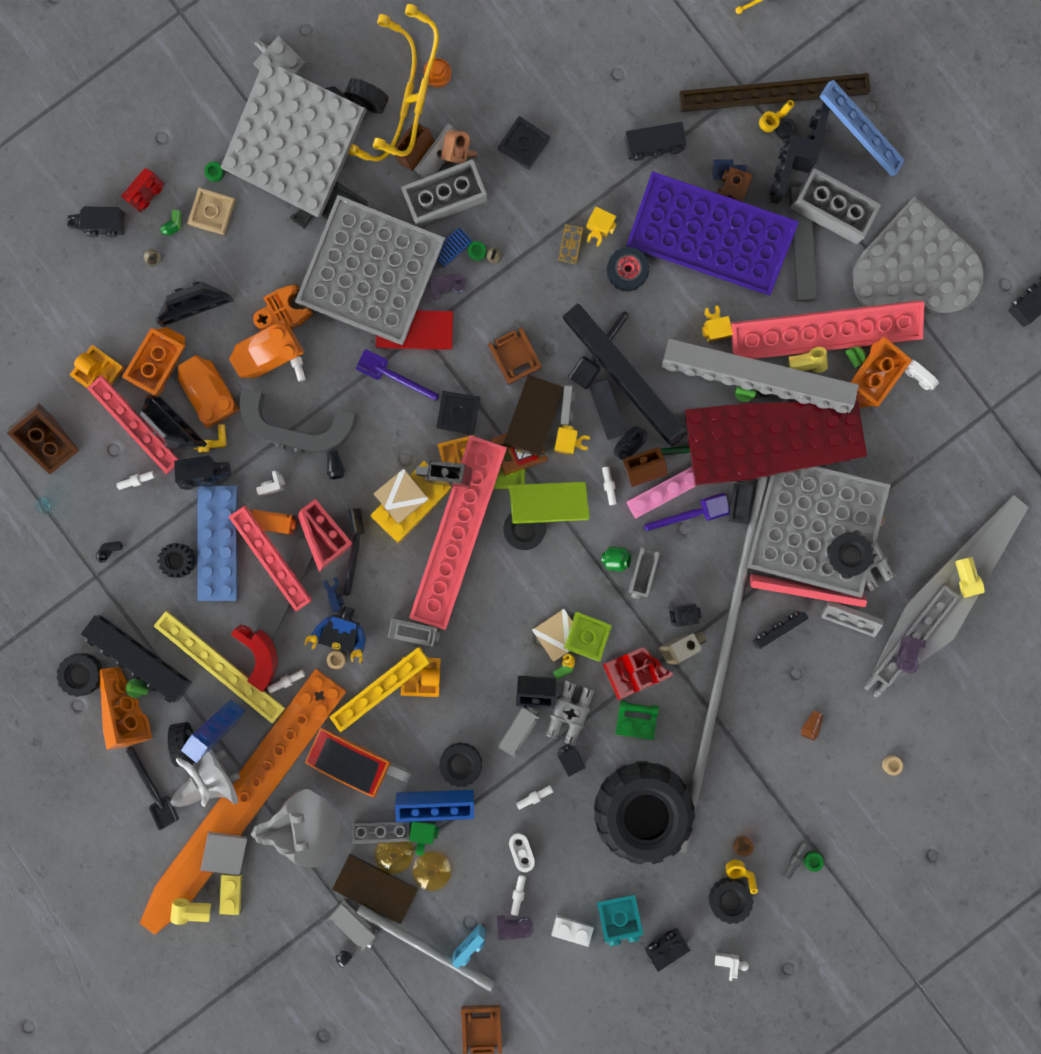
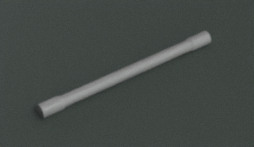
[355,904,495,991]

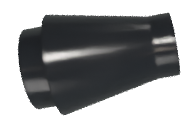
[327,450,346,480]

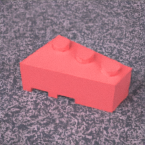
[298,499,353,572]

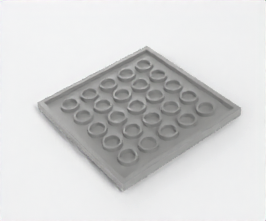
[221,59,367,218]
[295,195,445,346]
[747,466,891,598]

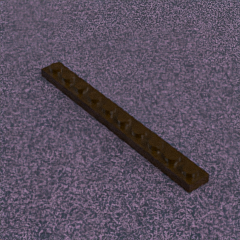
[679,73,871,112]

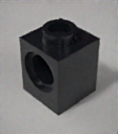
[557,744,586,777]

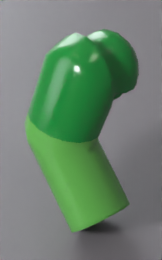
[160,210,182,236]

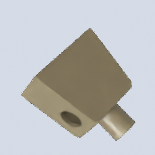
[659,631,707,664]

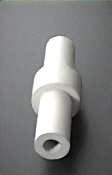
[290,356,306,382]
[602,467,617,505]
[116,471,155,490]
[267,669,305,693]
[516,785,553,810]
[511,875,526,916]

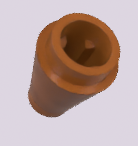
[800,711,824,741]

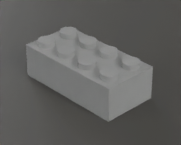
[401,159,487,228]
[790,168,881,245]

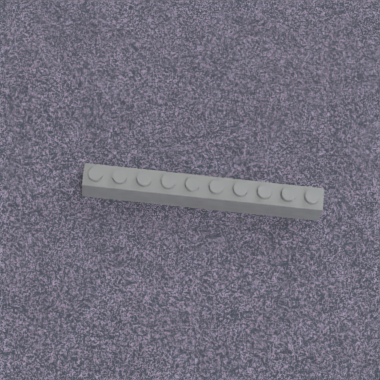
[662,339,859,413]

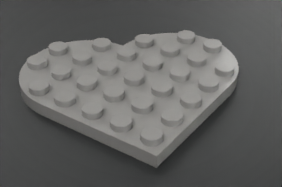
[852,196,983,314]

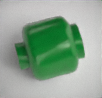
[602,546,631,572]

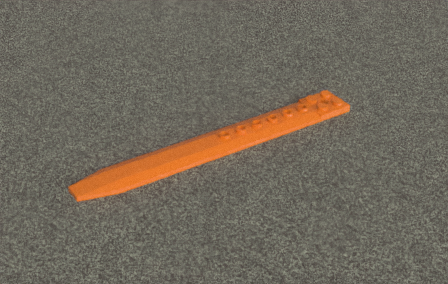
[140,668,347,935]

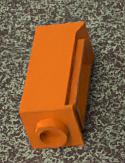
[249,509,297,534]

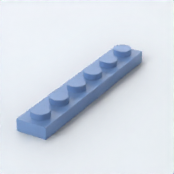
[819,80,905,176]

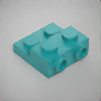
[597,895,644,947]

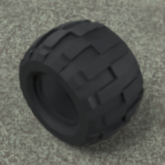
[594,761,695,865]

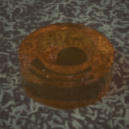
[733,836,754,857]

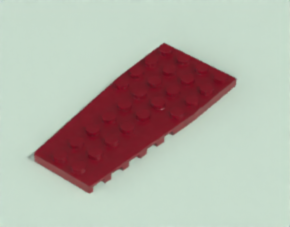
[685,400,867,486]

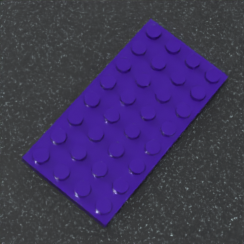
[626,171,799,296]

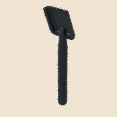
[568,312,629,390]
[343,508,364,596]
[126,746,180,830]

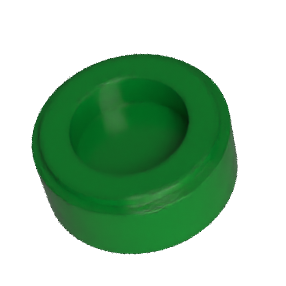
[204,162,225,182]
[468,241,487,261]
[803,851,824,872]

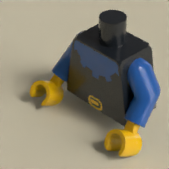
[305,606,366,663]

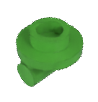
[846,346,866,368]
[735,386,756,402]
[126,678,149,698]

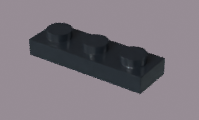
[752,610,809,649]

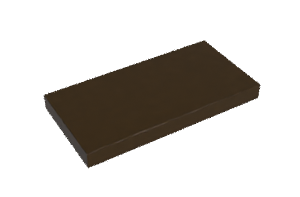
[503,375,564,457]
[332,854,418,925]

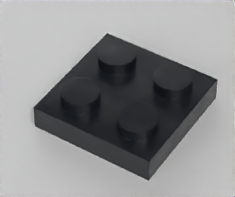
[498,116,551,170]
[436,390,480,435]

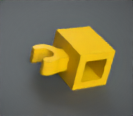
[586,206,617,247]
[702,306,733,343]
[554,425,590,455]

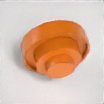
[423,58,452,88]

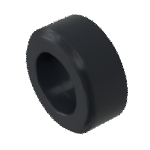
[776,118,796,139]

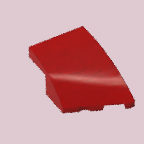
[603,647,674,700]

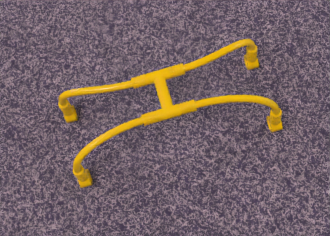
[348,4,439,161]

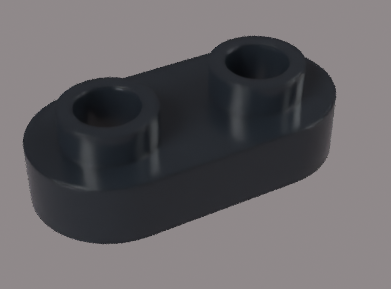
[614,426,647,460]

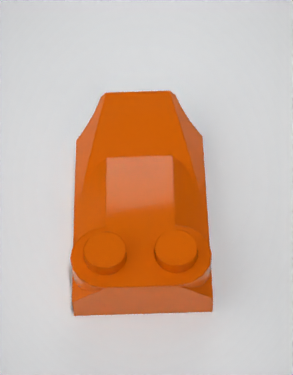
[229,318,304,379]
[122,327,186,397]
[850,337,912,409]
[178,355,240,429]

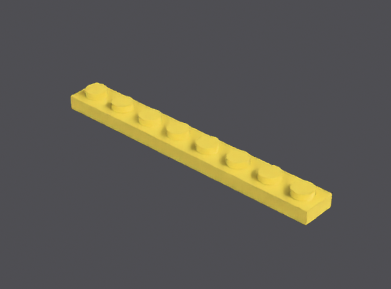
[154,611,285,724]

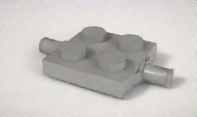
[253,36,307,76]

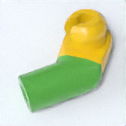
[553,654,575,680]

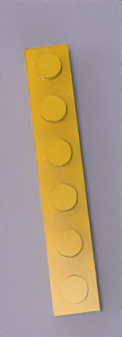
[330,647,431,733]

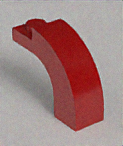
[231,624,278,692]

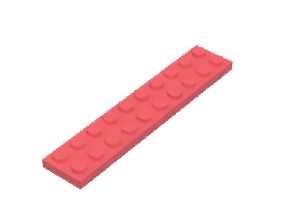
[731,300,924,359]
[409,435,507,630]

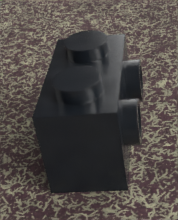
[516,676,556,709]
[645,928,691,972]

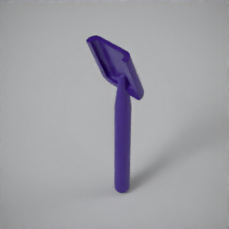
[355,349,439,400]
[644,493,730,531]

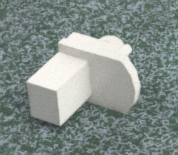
[715,952,749,981]

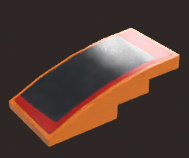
[305,728,391,798]

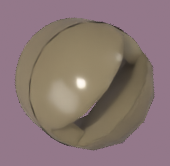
[487,247,502,264]
[143,249,161,266]

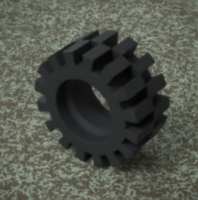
[157,543,196,578]

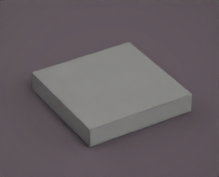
[200,831,247,875]

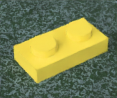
[219,873,242,915]

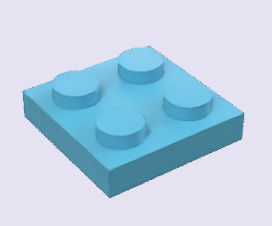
[452,924,486,969]

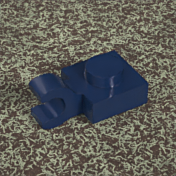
[713,159,747,180]
[324,577,344,612]

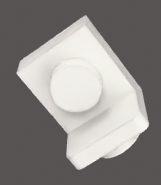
[256,470,285,497]

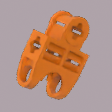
[253,284,313,331]

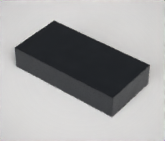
[728,484,755,525]

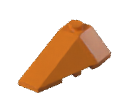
[99,667,153,750]

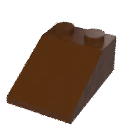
[7,403,79,475]

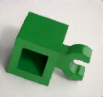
[409,821,439,856]

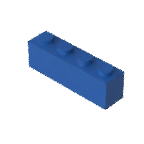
[181,699,245,763]
[395,790,474,822]

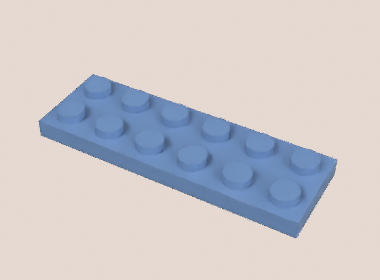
[198,486,238,601]

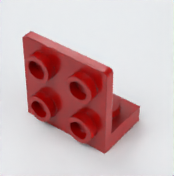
[121,168,164,213]

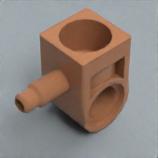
[441,130,477,164]

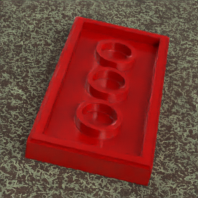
[376,310,453,350]

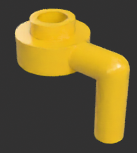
[759,100,794,133]
[194,424,227,453]
[725,859,758,894]

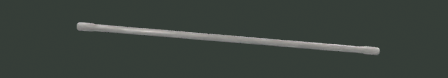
[679,476,769,853]

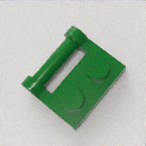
[615,700,659,740]

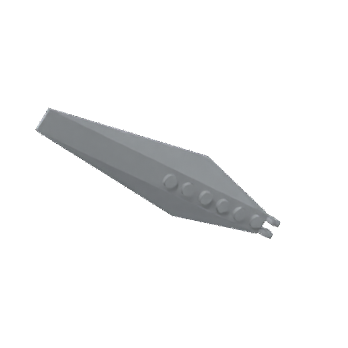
[864,495,1029,698]

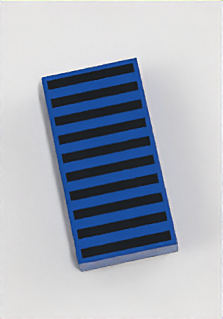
[437,227,472,268]

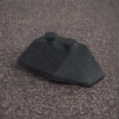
[155,282,233,327]
[140,395,207,450]

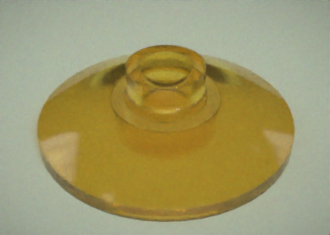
[375,842,413,874]
[413,852,451,891]

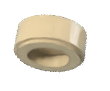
[327,650,347,669]
[882,755,903,776]

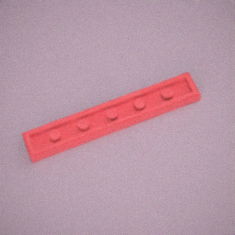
[87,375,180,474]
[229,505,312,611]
[749,574,867,607]

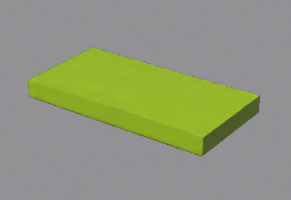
[509,482,590,524]

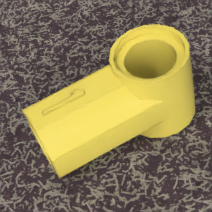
[788,347,828,373]
[955,557,985,598]
[170,898,211,925]

